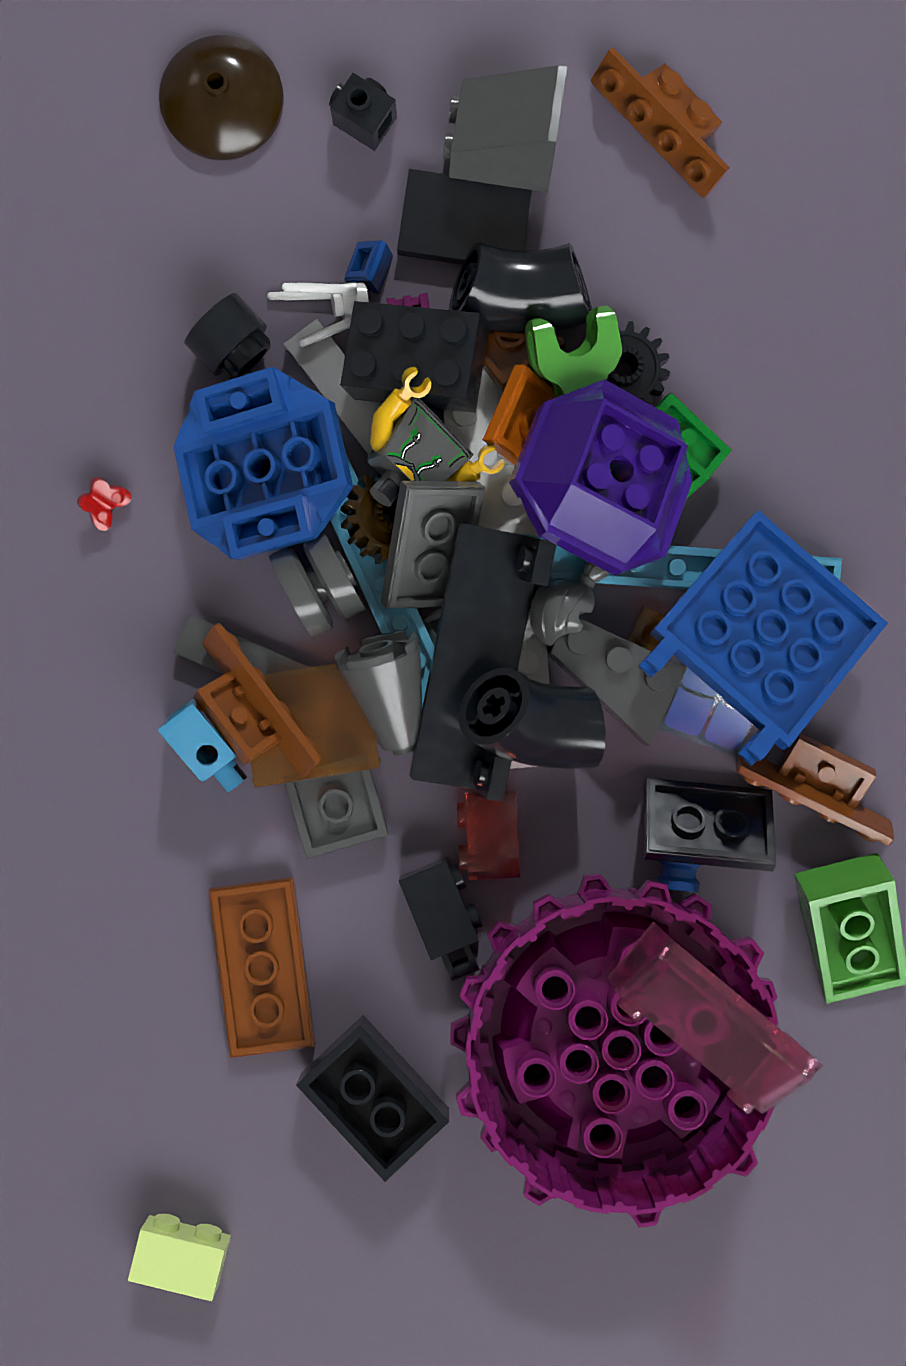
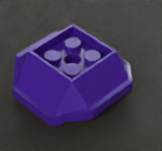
[509,379,692,576]

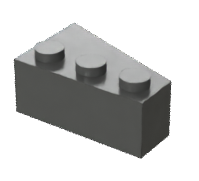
[548,618,686,746]

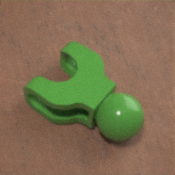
[525,305,622,398]

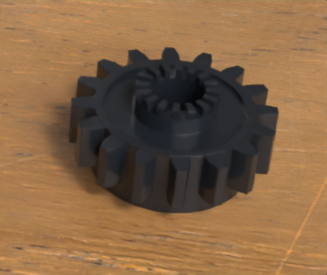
[607,321,670,405]

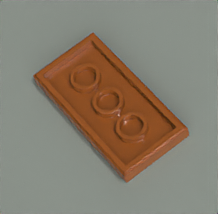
[208,877,316,1058]

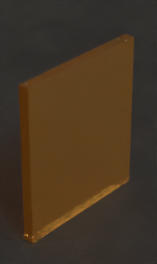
[251,663,381,788]

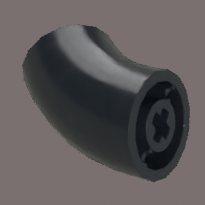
[449,242,592,333]
[459,667,606,769]

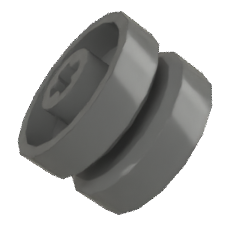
[269,530,366,639]

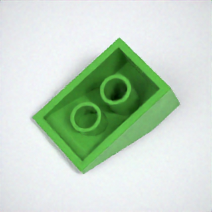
[794,853,906,1004]

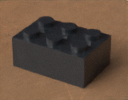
[340,301,489,413]
[296,1015,449,1182]

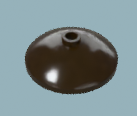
[159,35,284,160]

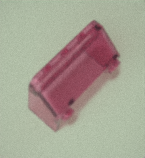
[607,922,823,1114]

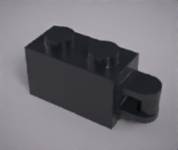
[398,857,483,981]

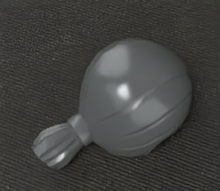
[529,561,609,646]

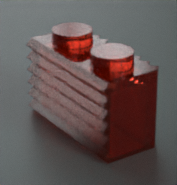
[456,790,521,880]

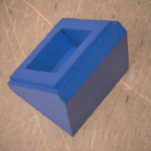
[344,240,393,294]

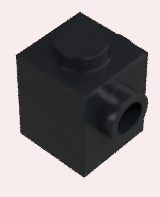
[329,73,397,151]

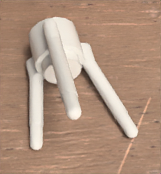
[267,282,369,347]

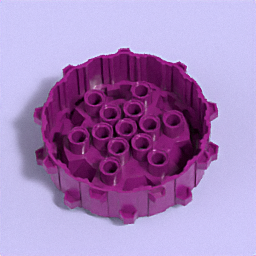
[450,873,796,1228]

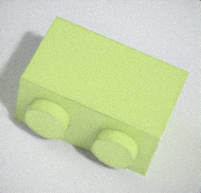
[128,1214,231,1301]

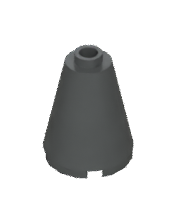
[334,631,422,755]

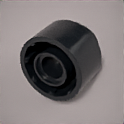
[184,293,271,380]

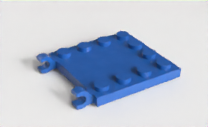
[638,510,888,766]

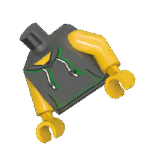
[367,367,505,507]

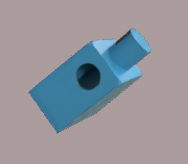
[158,698,247,793]

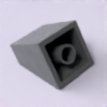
[443,65,568,192]

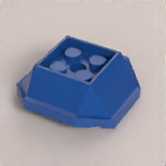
[174,366,353,560]

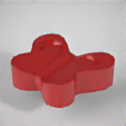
[77,477,131,531]

